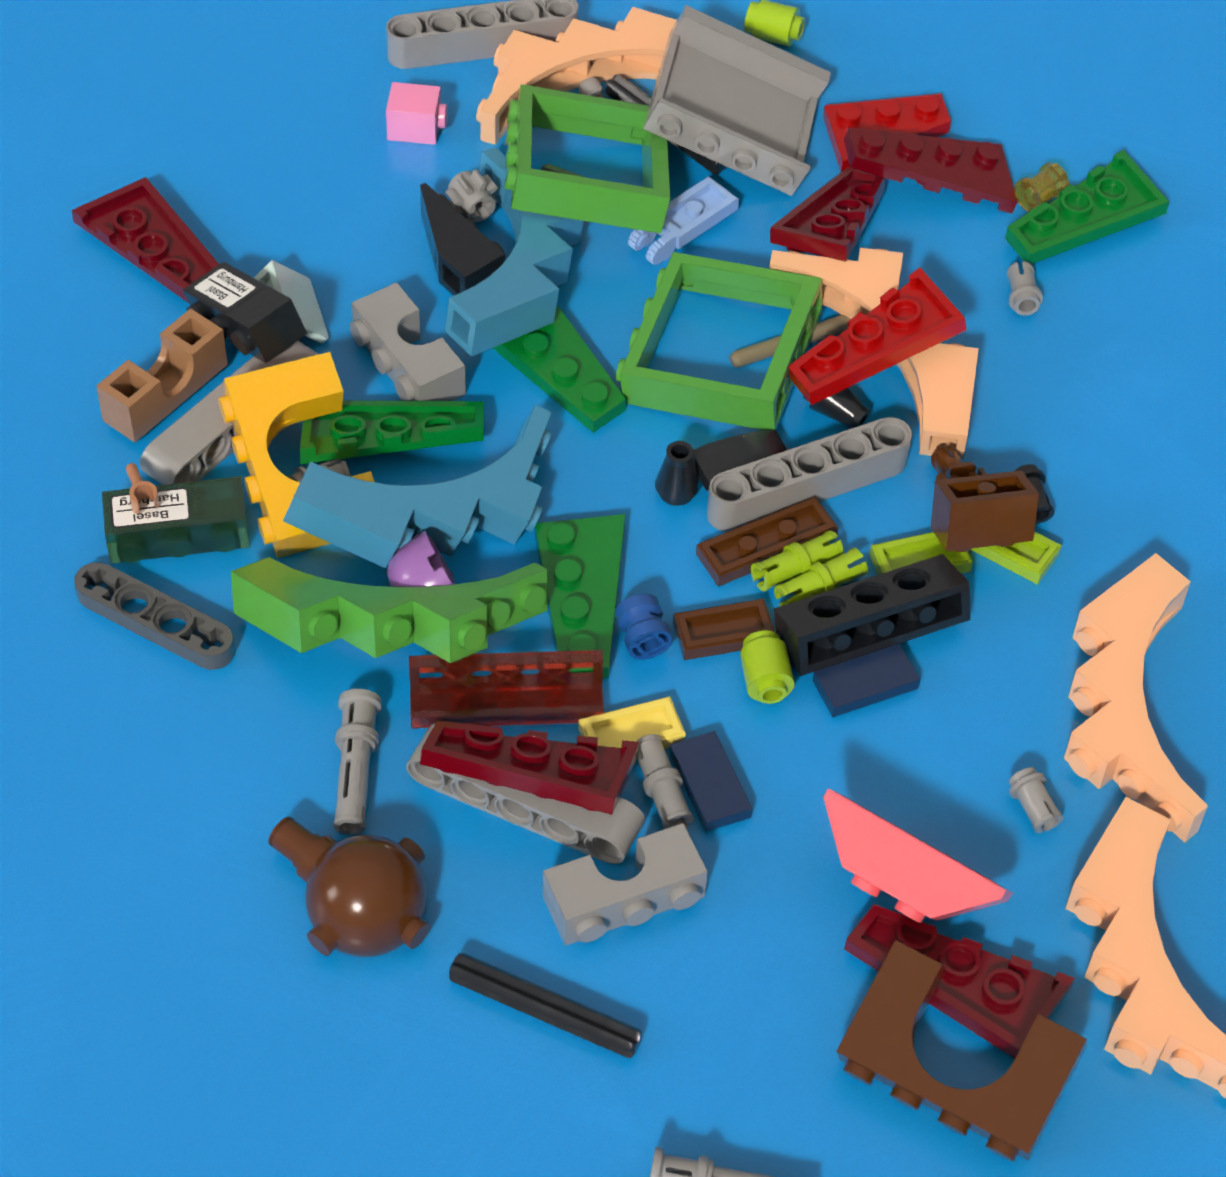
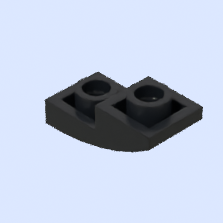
[693,429,787,491]

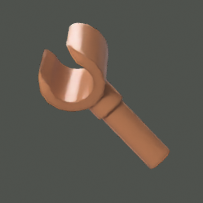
[126,463,159,514]

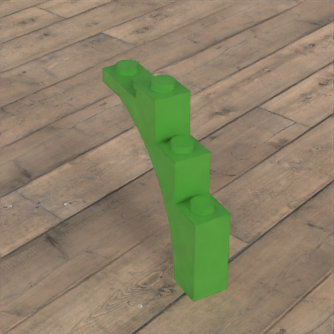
[231,557,548,663]

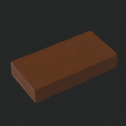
[673,598,775,660]

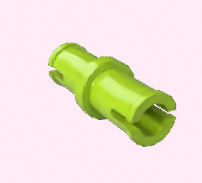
[751,530,843,591]
[774,548,868,606]

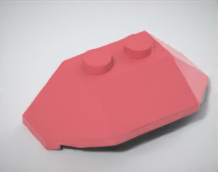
[823,788,1013,923]

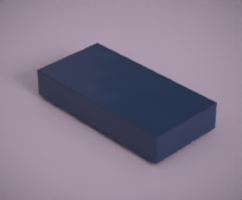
[812,644,920,717]
[669,731,752,832]

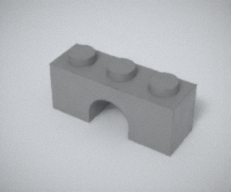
[349,282,466,401]
[542,823,708,946]

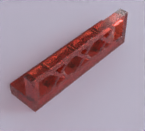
[409,650,604,729]

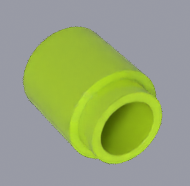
[744,0,805,47]
[740,630,795,704]

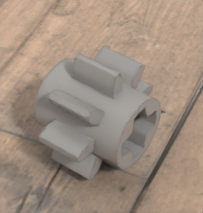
[445,170,498,222]

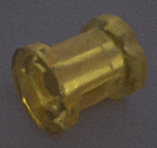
[1014,162,1070,212]

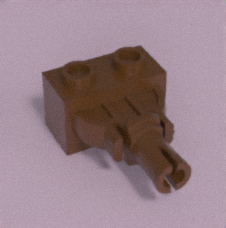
[930,446,1039,552]

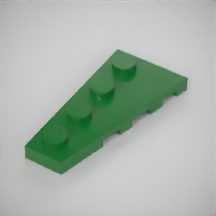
[1005,149,1169,264]
[493,305,626,433]
[300,400,484,464]
[535,514,625,684]

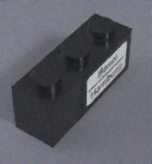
[183,262,307,363]

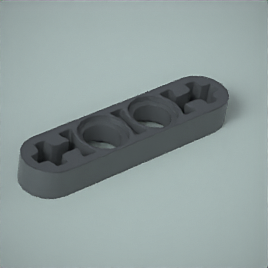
[74,562,235,670]

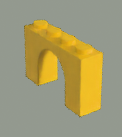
[218,352,375,558]

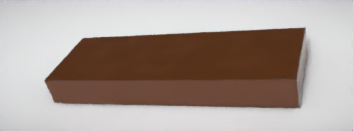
[696,496,838,587]

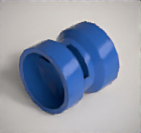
[614,593,673,660]

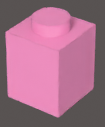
[386,82,448,145]

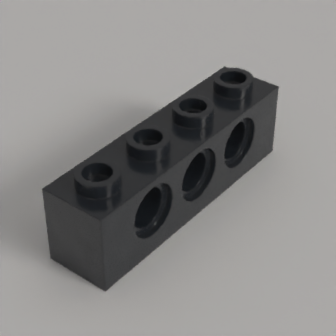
[774,554,970,676]

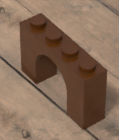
[836,940,1087,1162]

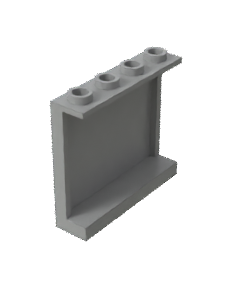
[643,5,831,196]

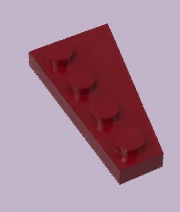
[844,127,1018,214]
[770,166,886,262]
[71,177,219,303]
[420,721,640,815]
[844,904,1075,1058]

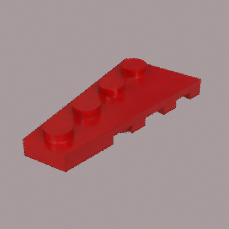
[788,267,966,405]

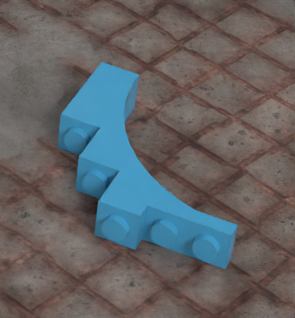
[445,147,584,356]
[283,405,552,568]

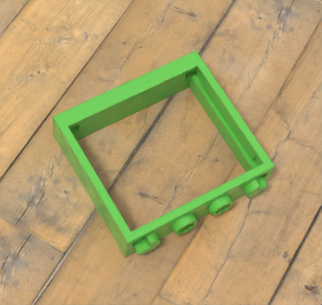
[504,84,670,234]
[616,252,823,430]

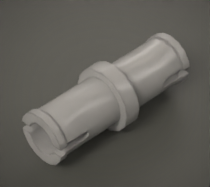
[637,734,694,829]

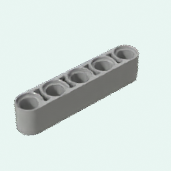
[386,0,578,69]
[140,341,319,490]
[707,417,912,532]
[406,724,645,864]

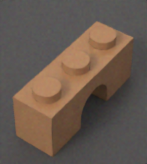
[96,308,228,442]

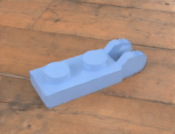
[627,176,739,265]

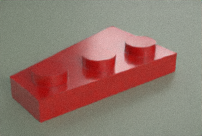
[823,93,951,172]

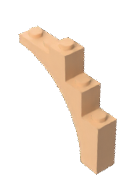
[476,7,677,145]
[770,248,979,460]
[1064,553,1208,842]
[1065,797,1226,1099]

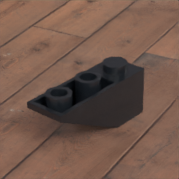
[420,183,506,296]

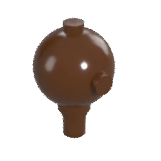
[268,816,430,957]

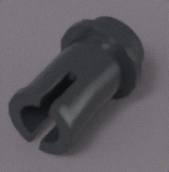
[1015,464,1055,524]

